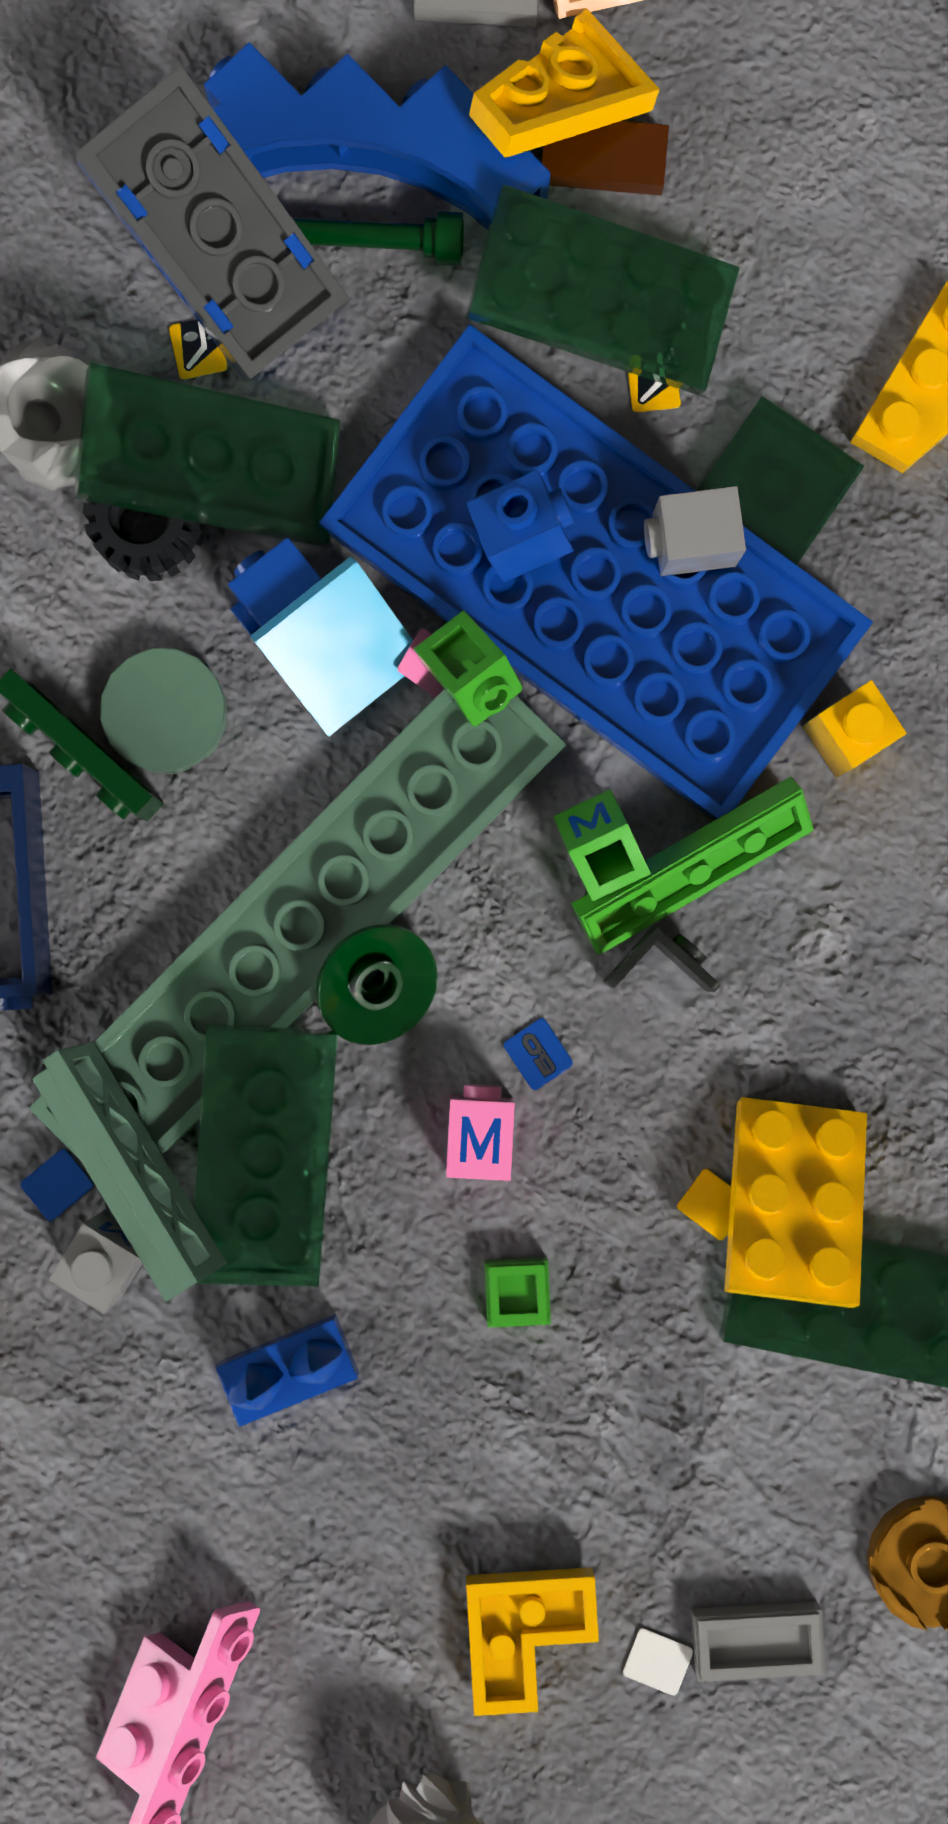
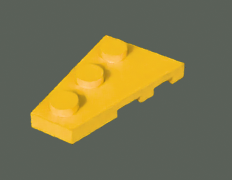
[469,9,660,158]
[850,280,948,474]

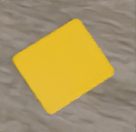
[677,1169,731,1240]

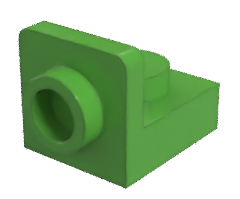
[414,610,522,727]

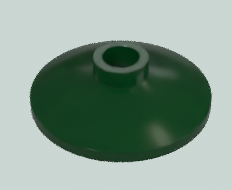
[316,924,438,1045]

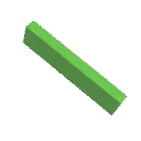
[571,776,814,955]

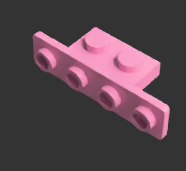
[96,1601,260,1824]

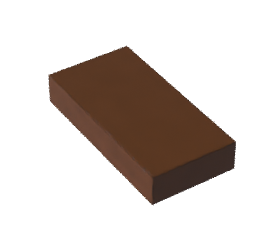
[542,121,669,196]

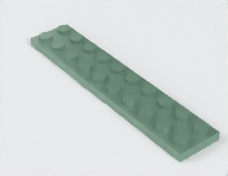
[29,689,567,1158]

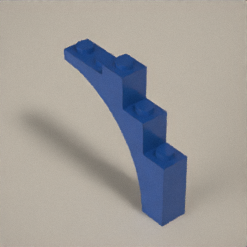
[203,42,550,243]

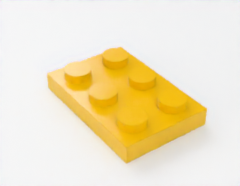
[724,1097,867,1308]

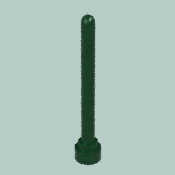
[292,211,464,266]

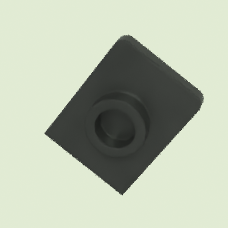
[603,927,721,992]

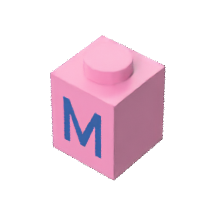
[446,1084,515,1181]

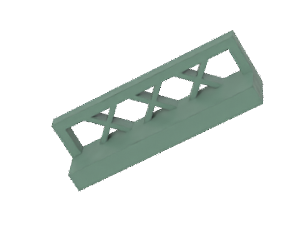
[32,1042,227,1302]

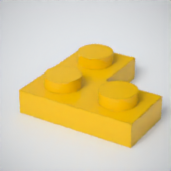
[466,1567,599,1716]

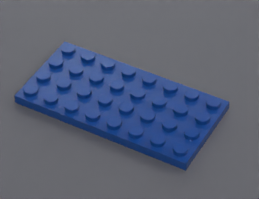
[319,324,873,820]

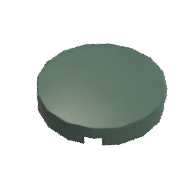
[100,648,227,774]

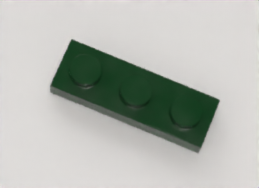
[0,668,164,822]

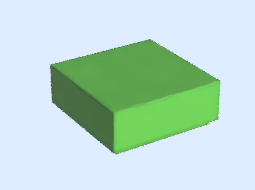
[484,1257,551,1327]

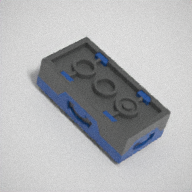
[76,65,350,381]

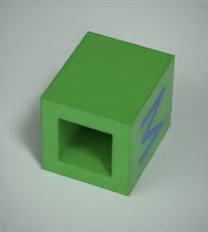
[553,789,651,902]

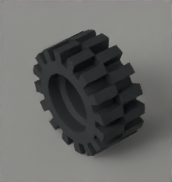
[83,456,205,582]

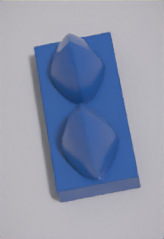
[215,1314,359,1427]

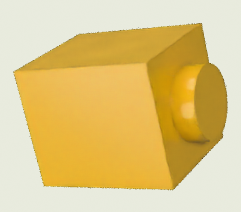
[802,680,907,778]

